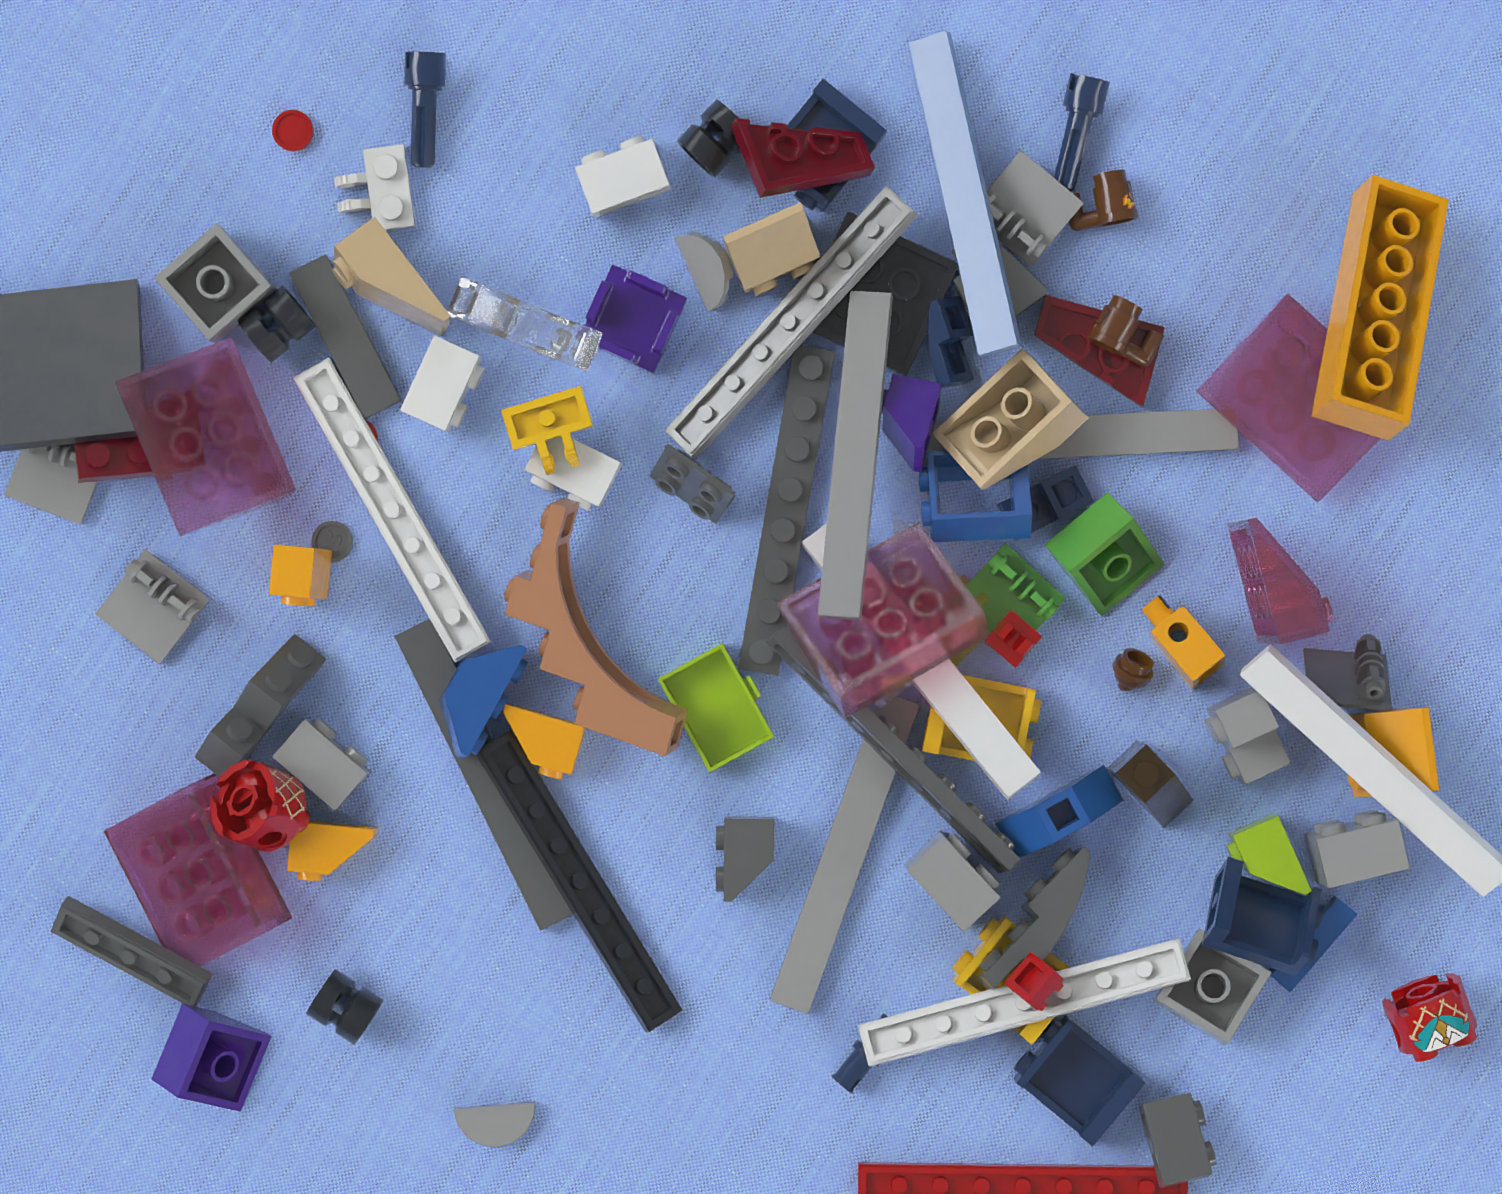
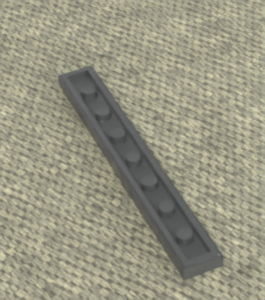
[394,619,573,931]

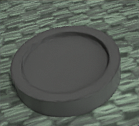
[311,521,353,562]

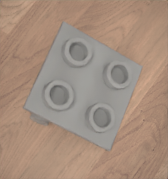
[987,150,1084,267]
[4,444,98,525]
[95,549,210,664]

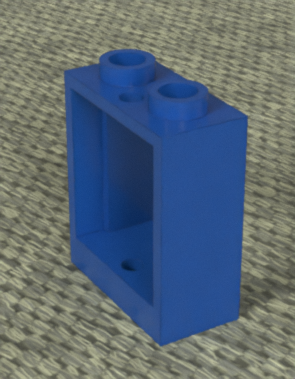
[919,450,1032,543]

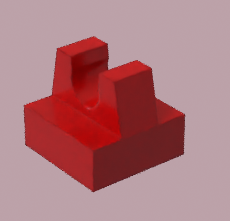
[984,610,1042,668]
[1004,952,1064,1011]

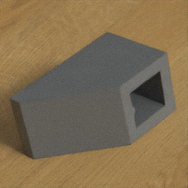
[716,816,774,902]

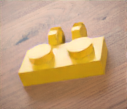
[501,386,593,475]

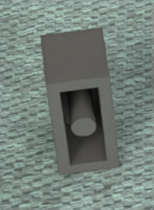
[1139,1092,1216,1188]

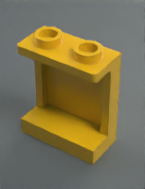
[921,675,1042,761]
[952,915,1070,1045]

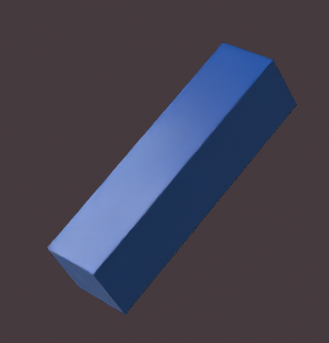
[1269,896,1358,992]

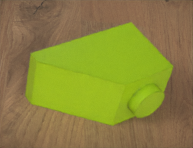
[1226,813,1312,895]

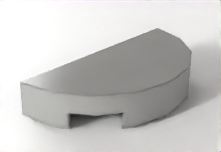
[675,232,733,312]
[453,1101,536,1147]

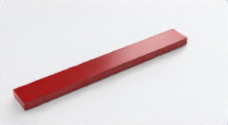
[858,1162,1188,1194]

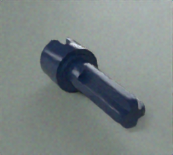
[404,51,446,168]
[1054,73,1110,191]

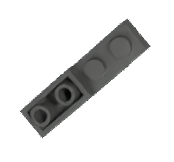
[976,846,1090,989]

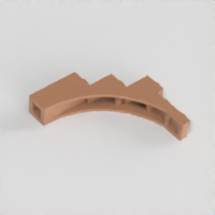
[504,498,688,756]

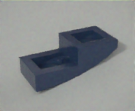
[928,297,974,388]
[996,465,1094,541]

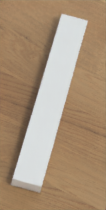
[293,357,492,663]
[802,523,1041,800]
[1240,644,1502,897]
[858,938,1191,1067]

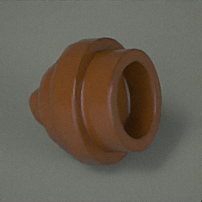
[1112,648,1154,691]

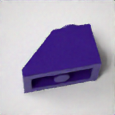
[882,374,941,473]

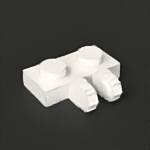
[334,144,416,231]

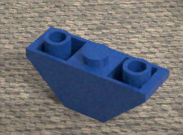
[439,645,528,760]
[995,764,1124,858]

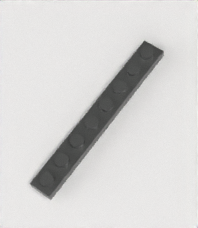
[738,345,835,676]
[766,626,1020,873]

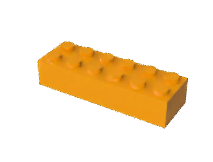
[1311,174,1449,441]

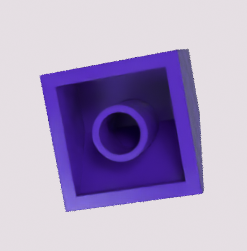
[151,1003,272,1112]

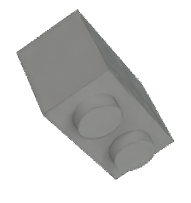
[272,718,372,811]

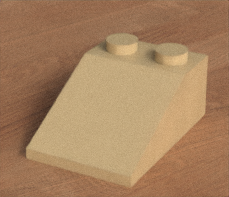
[723,202,820,296]
[332,217,451,336]
[932,348,1089,490]

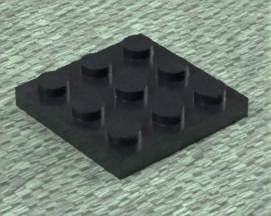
[812,212,959,376]

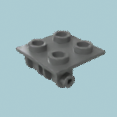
[649,444,736,524]
[1303,634,1392,711]

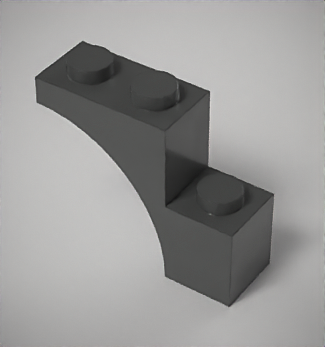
[195,634,326,777]

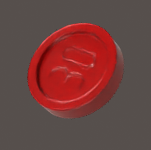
[272,110,314,152]

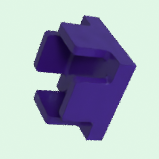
[579,264,687,374]

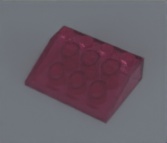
[1196,293,1381,503]
[115,337,296,537]
[1227,517,1333,644]
[777,522,988,719]
[103,773,293,966]

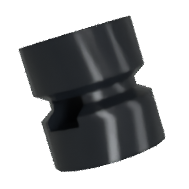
[677,99,741,178]
[238,285,316,363]
[306,969,384,1045]

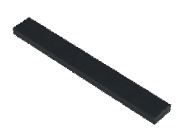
[476,730,682,1033]

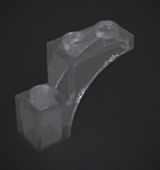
[447,277,603,371]

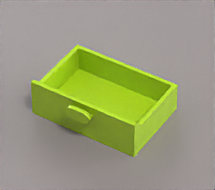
[658,643,774,773]

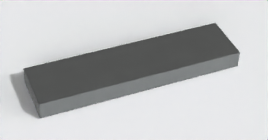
[289,254,402,419]
[50,896,213,1007]

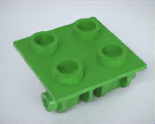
[950,543,1066,637]

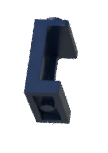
[787,79,887,212]
[1202,857,1325,976]
[1014,1015,1145,1147]

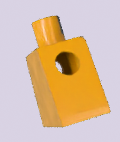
[1141,595,1226,690]

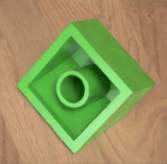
[1044,492,1165,616]

